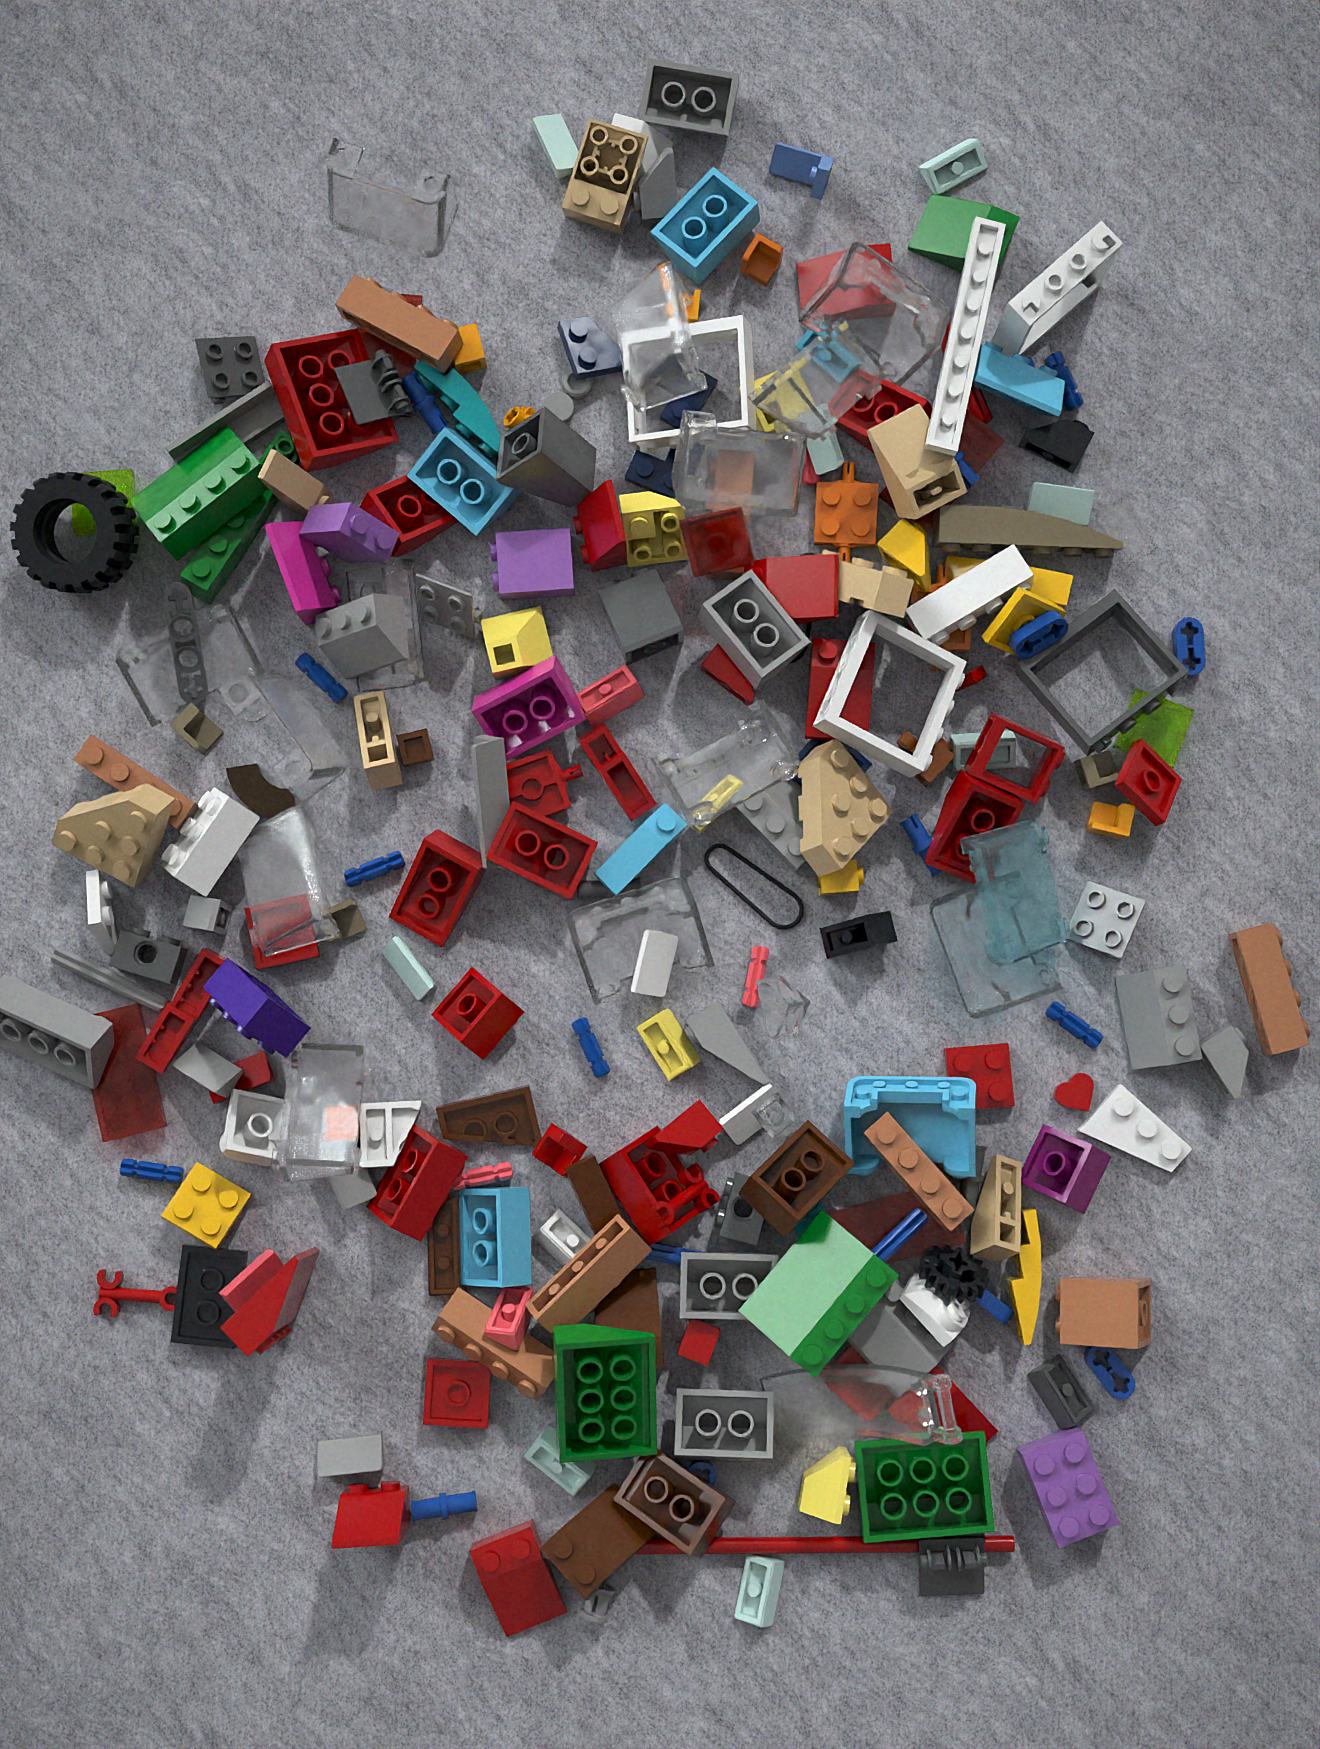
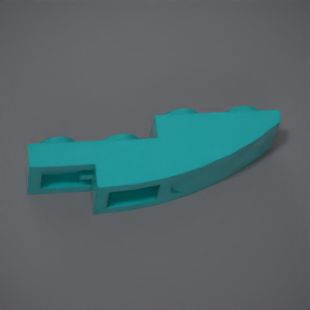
[414,360,500,460]

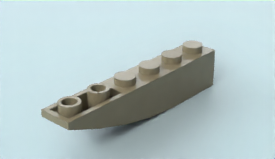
[933,505,1123,559]

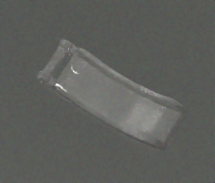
[760,1364,963,1446]

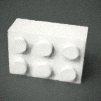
[161,787,260,897]

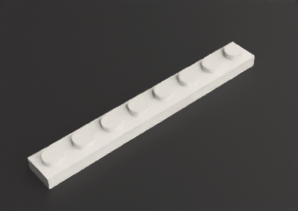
[924,216,1006,456]

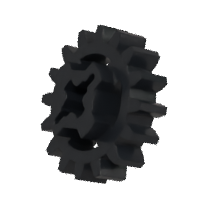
[918,1244,990,1304]

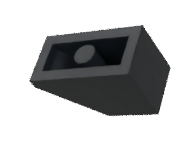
[1018,419,1095,474]
[819,911,898,959]

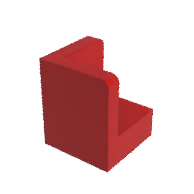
[532,1123,588,1178]
[677,1319,720,1366]

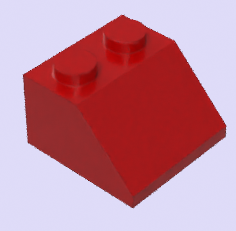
[431,967,524,1060]

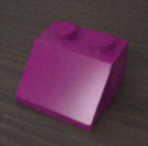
[1021,1124,1111,1214]

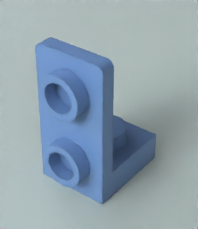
[769,142,834,200]

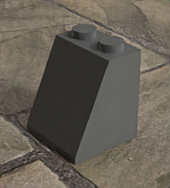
[496,407,597,508]
[598,568,684,666]

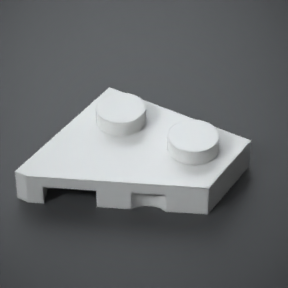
[86,869,118,955]
[359,1100,422,1169]

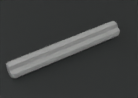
[51,947,169,1013]

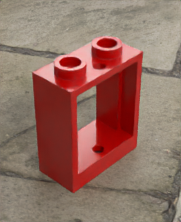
[964,711,1065,804]

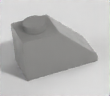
[633,147,678,219]
[181,895,233,936]
[1199,1025,1249,1100]

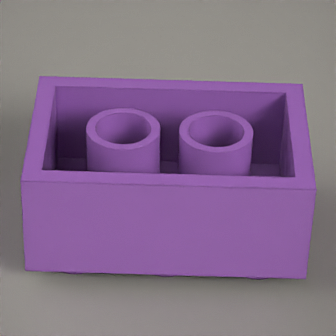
[1016,1426,1120,1548]

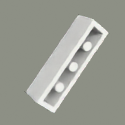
[905,544,1034,646]

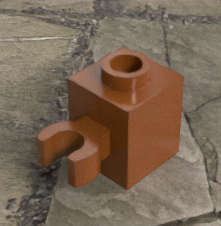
[896,730,955,788]

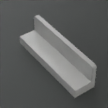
[165,381,286,463]
[471,735,510,869]

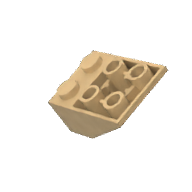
[562,118,648,234]
[866,404,967,519]

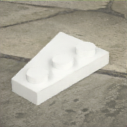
[1077,1084,1192,1172]

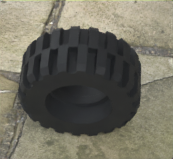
[10,471,140,593]

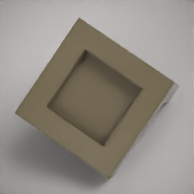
[169,703,223,755]
[1074,750,1120,791]
[317,898,367,944]

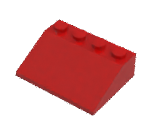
[264,328,399,473]
[220,1247,320,1357]

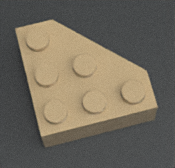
[814,549,914,618]
[798,739,894,877]
[51,784,175,888]

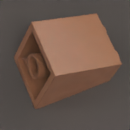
[1055,1276,1151,1349]

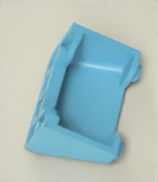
[844,1076,976,1179]

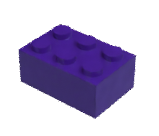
[203,958,311,1058]

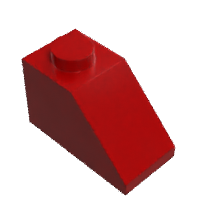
[701,643,754,707]
[644,1099,723,1155]

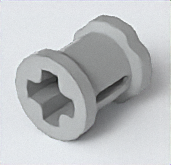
[579,1584,615,1624]

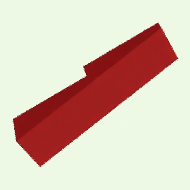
[135,948,226,1074]

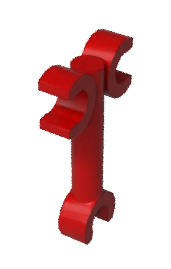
[648,1163,720,1229]
[93,1269,177,1317]

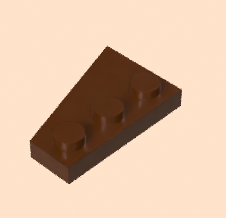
[436,1085,542,1147]

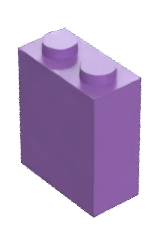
[299,502,400,563]
[490,528,575,601]

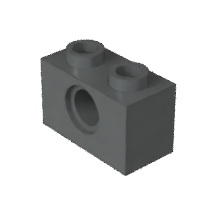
[109,926,188,985]
[715,1172,764,1246]

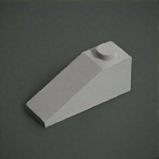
[684,1001,769,1085]

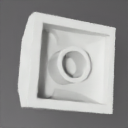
[219,1089,294,1166]
[899,1273,970,1347]

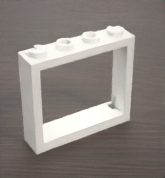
[991,220,1123,357]
[624,315,757,453]
[813,609,967,778]

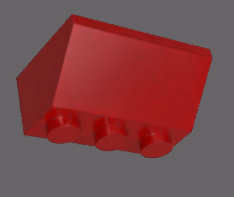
[366,1124,468,1242]
[599,1125,700,1246]

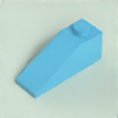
[594,803,687,897]

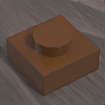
[396,728,435,767]

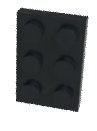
[171,1244,248,1349]

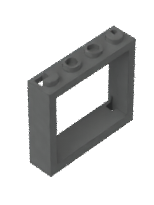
[1015,589,1189,756]

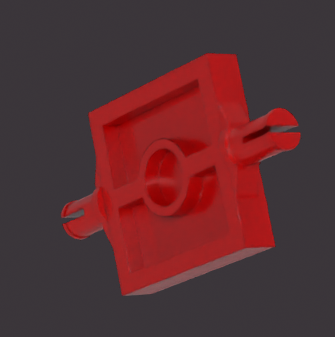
[506,748,584,817]

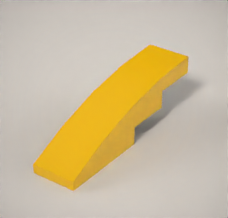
[943,556,1073,608]
[1006,1208,1042,1345]

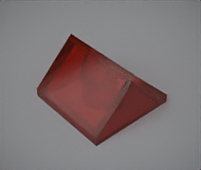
[679,506,755,578]

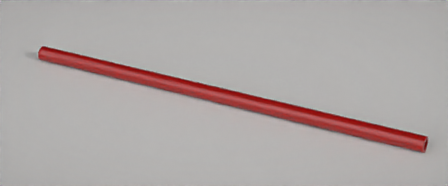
[635,1535,1015,1555]

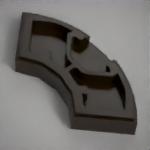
[226,763,298,821]

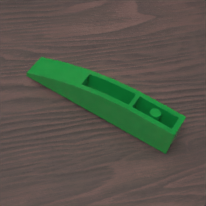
[179,430,300,605]

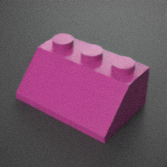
[264,521,343,626]
[472,655,586,761]

